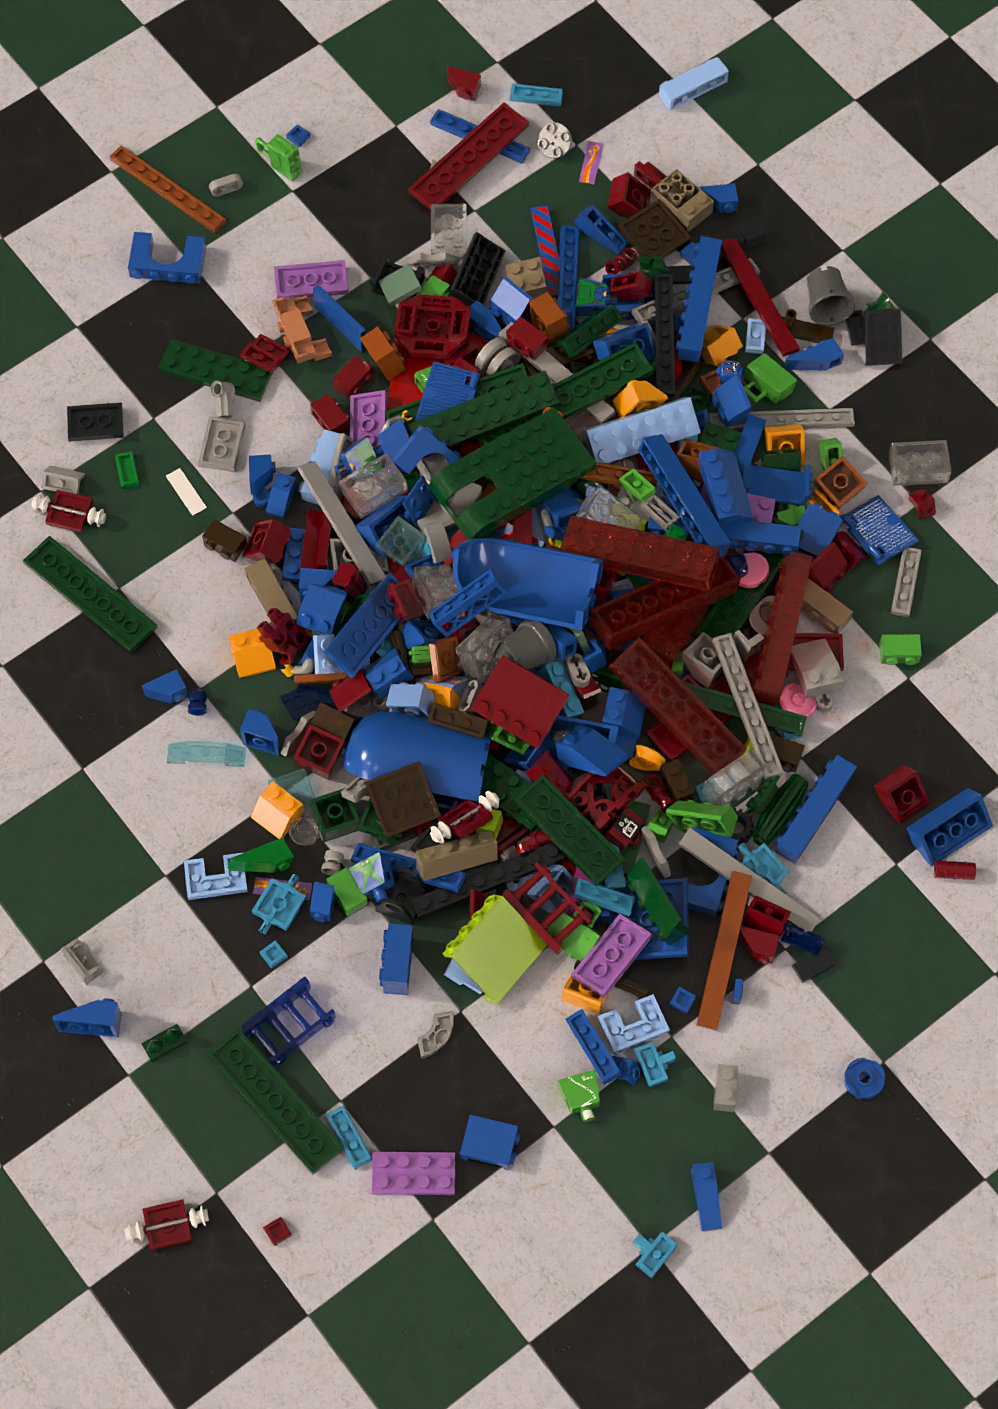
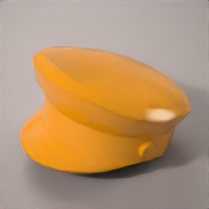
[629,745,666,771]

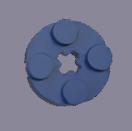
[844,1058,885,1100]

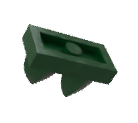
[141,1024,188,1062]

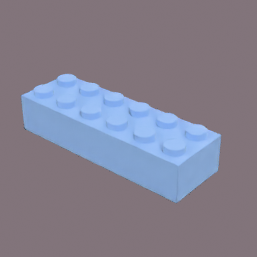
[582,397,701,464]

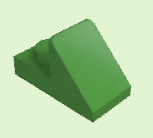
[619,468,657,503]
[647,810,673,843]

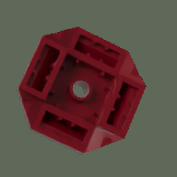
[394,294,471,360]

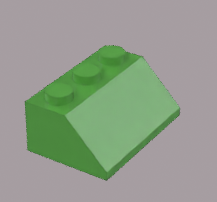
[666,800,738,837]

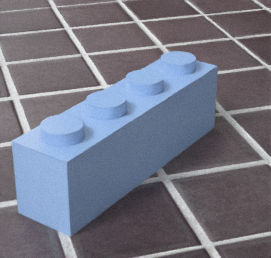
[659,57,729,110]
[299,430,339,505]

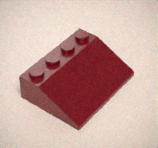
[470,655,570,749]

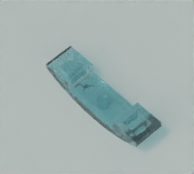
[167,741,246,767]

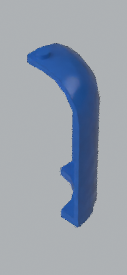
[451,538,604,630]
[341,712,491,802]

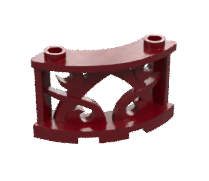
[564,766,648,833]

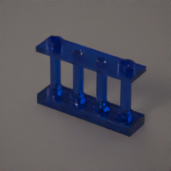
[241,976,336,1067]

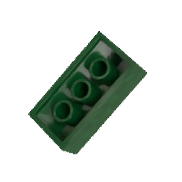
[627,857,690,946]

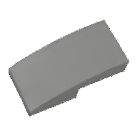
[423,521,452,563]

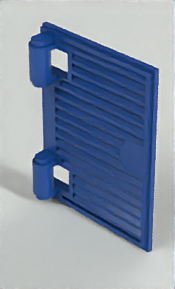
[415,361,481,421]
[841,495,919,565]

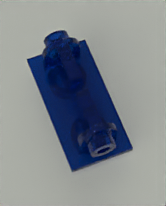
[781,923,824,955]

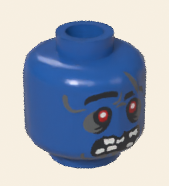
[716,360,744,384]

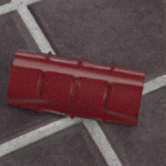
[934,860,976,880]

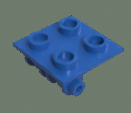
[402,475,436,527]

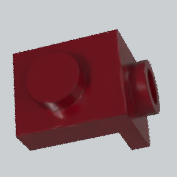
[908,489,936,519]

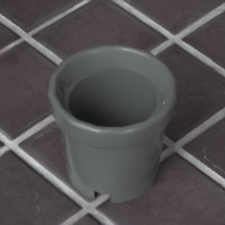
[807,266,856,326]
[492,619,557,670]

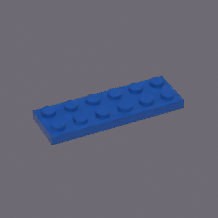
[323,573,400,678]

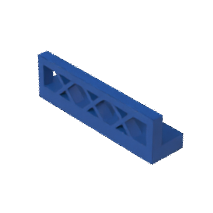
[429,569,508,638]

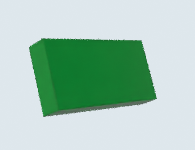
[115,451,140,489]

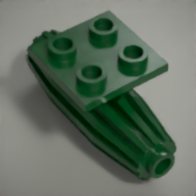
[744,773,809,846]

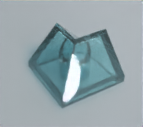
[375,516,427,566]

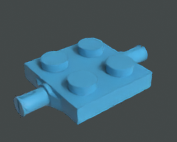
[737,842,790,894]
[252,874,306,935]

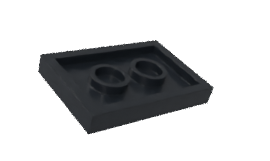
[864,309,902,366]
[67,402,124,442]

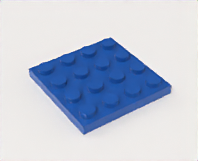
[609,878,689,960]

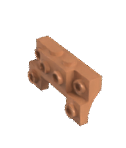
[272,295,332,363]

